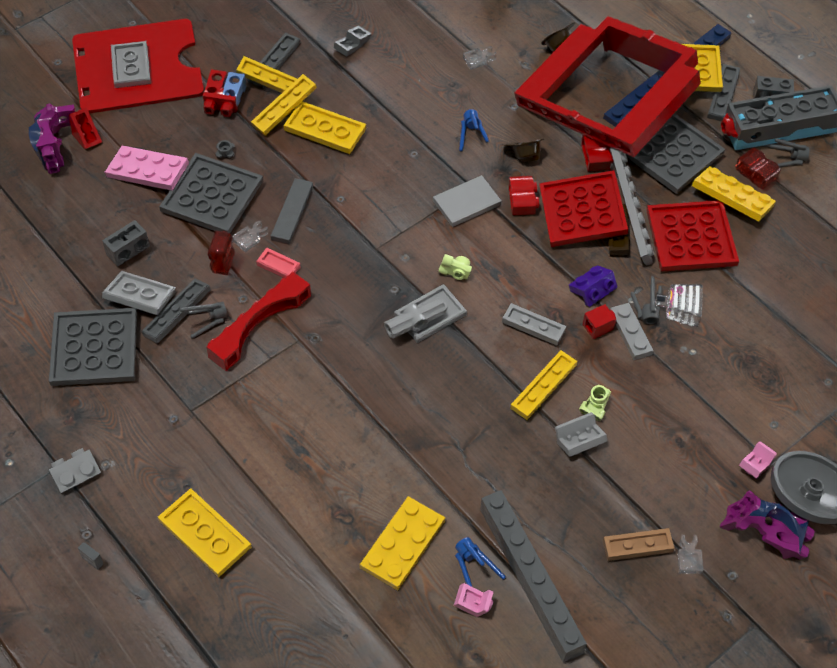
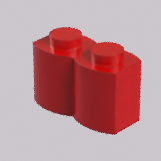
[581,134,614,171]
[508,176,539,215]

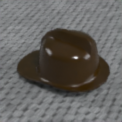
[541,22,575,52]
[501,139,544,162]

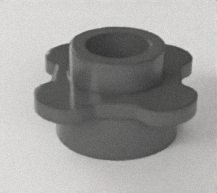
[215,140,235,158]

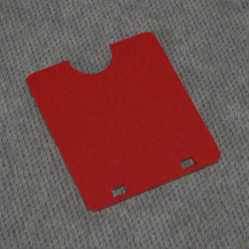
[72,19,204,114]

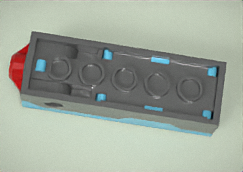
[721,85,837,150]

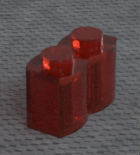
[735,148,781,190]
[207,231,235,275]

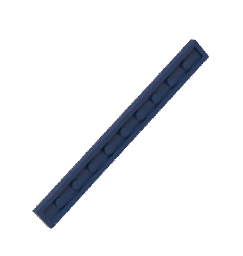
[603,24,731,127]

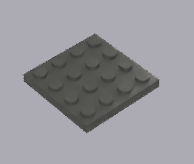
[626,114,725,194]
[159,153,263,236]
[49,308,137,386]

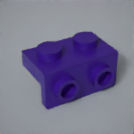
[569,265,617,307]

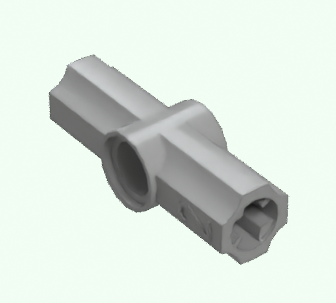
[384,298,446,338]

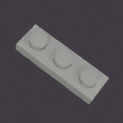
[502,303,566,346]
[610,303,653,360]

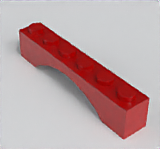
[206,271,311,371]

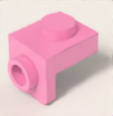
[739,442,777,478]
[454,583,493,617]

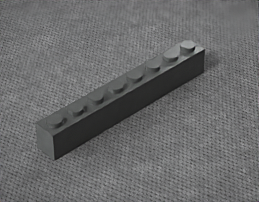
[480,490,587,663]

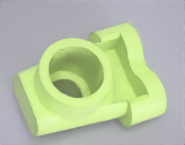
[438,254,472,280]
[579,385,611,421]

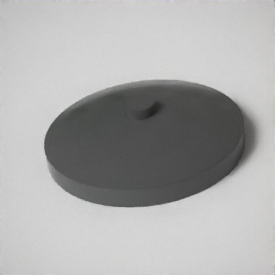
[770,451,837,524]

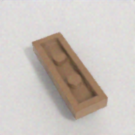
[603,528,674,561]

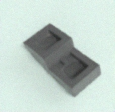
[334,25,371,57]

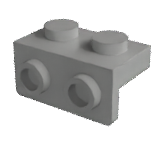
[555,412,607,457]
[49,448,101,493]

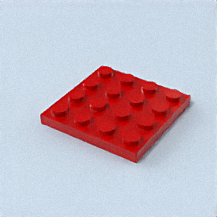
[539,170,628,247]
[646,200,739,271]

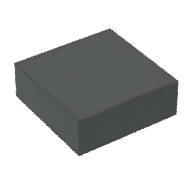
[78,542,103,570]

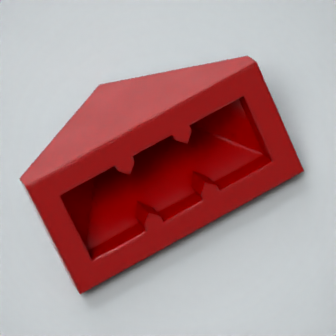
[69,108,102,149]

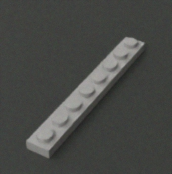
[610,147,654,266]

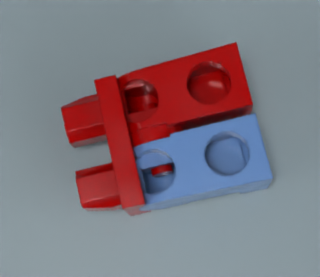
[203,69,247,117]

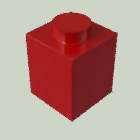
[582,304,616,339]

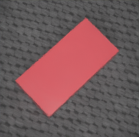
[256,248,300,277]

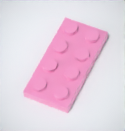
[105,146,189,191]

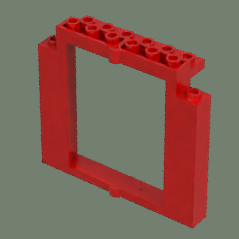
[514,16,701,157]

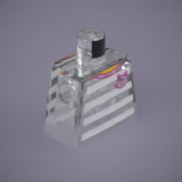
[655,284,703,327]

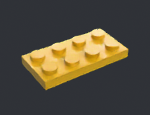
[284,101,366,154]
[692,166,776,221]
[158,488,252,578]
[360,496,445,591]

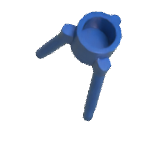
[459,109,489,151]
[455,537,506,587]

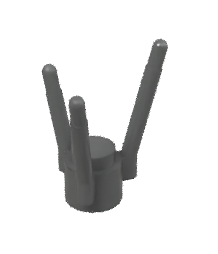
[762,138,809,168]
[630,276,662,324]
[179,302,227,338]

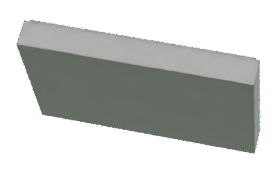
[111,41,151,88]
[433,175,502,227]
[102,271,176,315]
[394,284,467,343]

